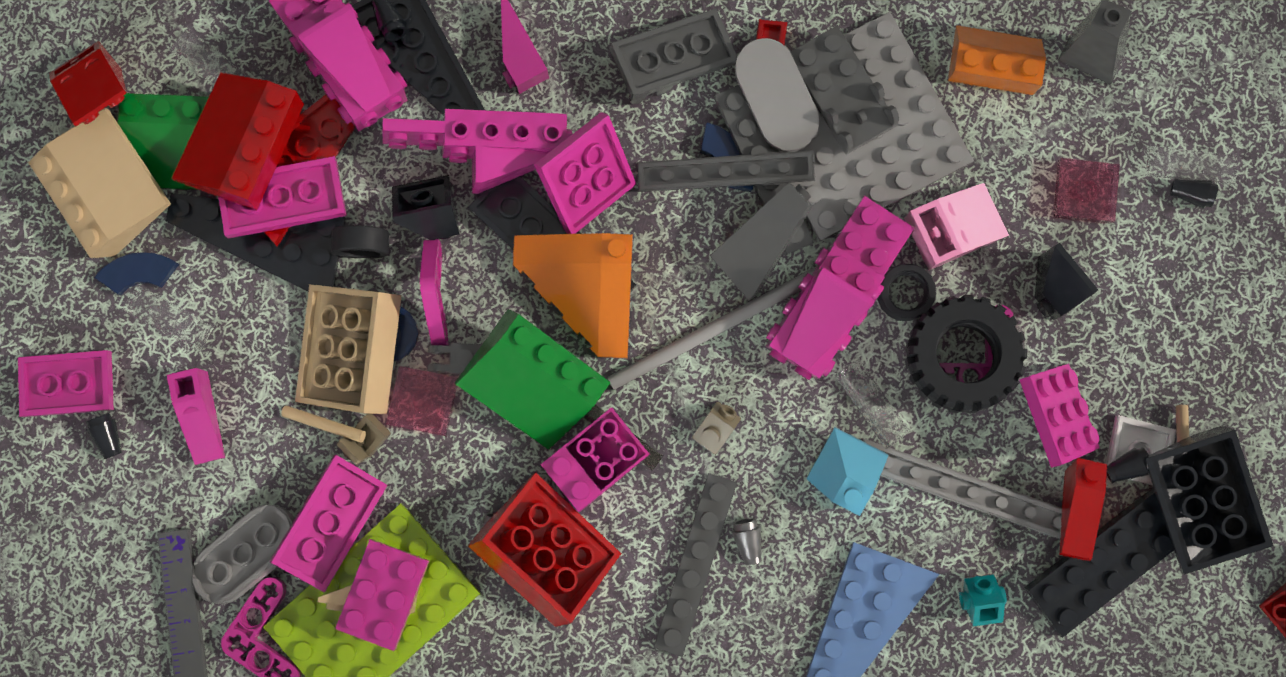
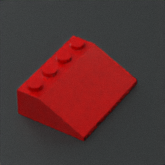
[172,72,304,211]
[468,473,622,627]

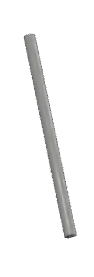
[607,266,817,390]

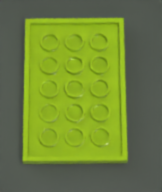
[263,503,481,677]

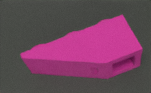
[167,368,225,465]

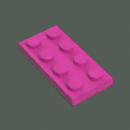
[218,156,347,239]
[269,455,387,592]

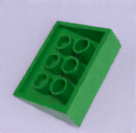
[118,93,209,190]
[454,309,611,450]

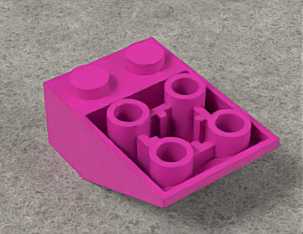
[540,407,650,512]

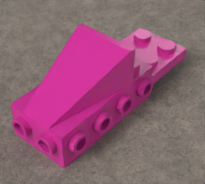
[268,0,408,132]
[382,109,572,194]
[765,196,915,380]

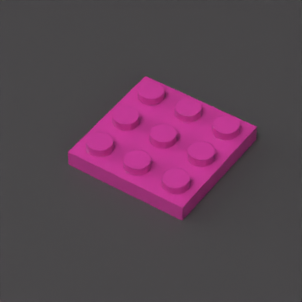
[534,112,636,234]
[1019,364,1100,468]

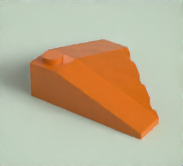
[513,233,633,359]

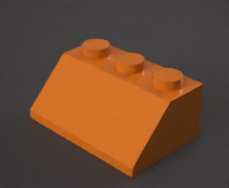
[948,25,1046,95]

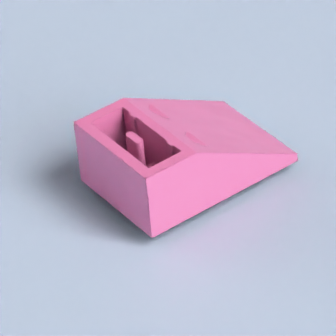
[904,183,1009,271]

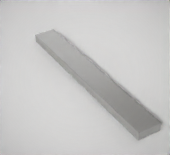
[862,439,1062,539]

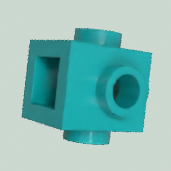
[959,574,1007,627]

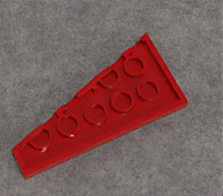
[265,94,356,246]

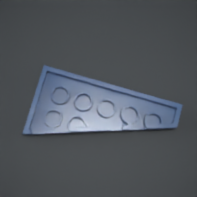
[806,542,940,677]

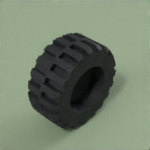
[905,295,1027,414]

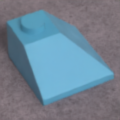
[807,427,888,516]

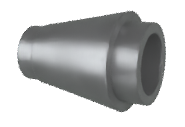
[731,518,762,565]

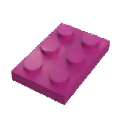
[18,350,114,417]
[335,539,430,651]

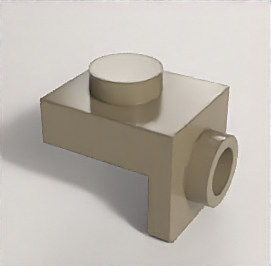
[692,402,741,455]
[337,414,391,465]

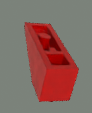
[1059,458,1107,561]

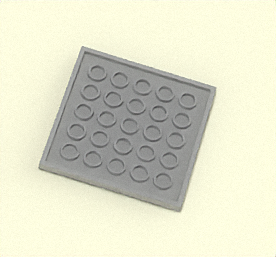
[770,12,974,242]

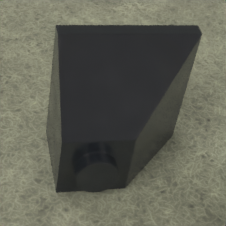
[392,175,460,240]
[1035,243,1098,320]

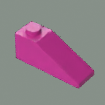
[501,0,549,94]

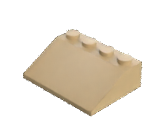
[28,109,171,258]
[295,284,402,414]

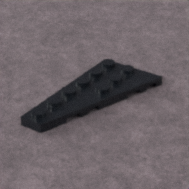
[352,0,485,116]
[166,193,346,292]

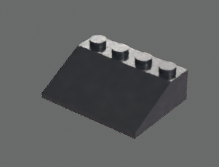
[1144,426,1274,575]

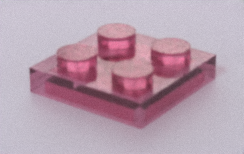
[1053,158,1120,224]
[386,366,458,437]

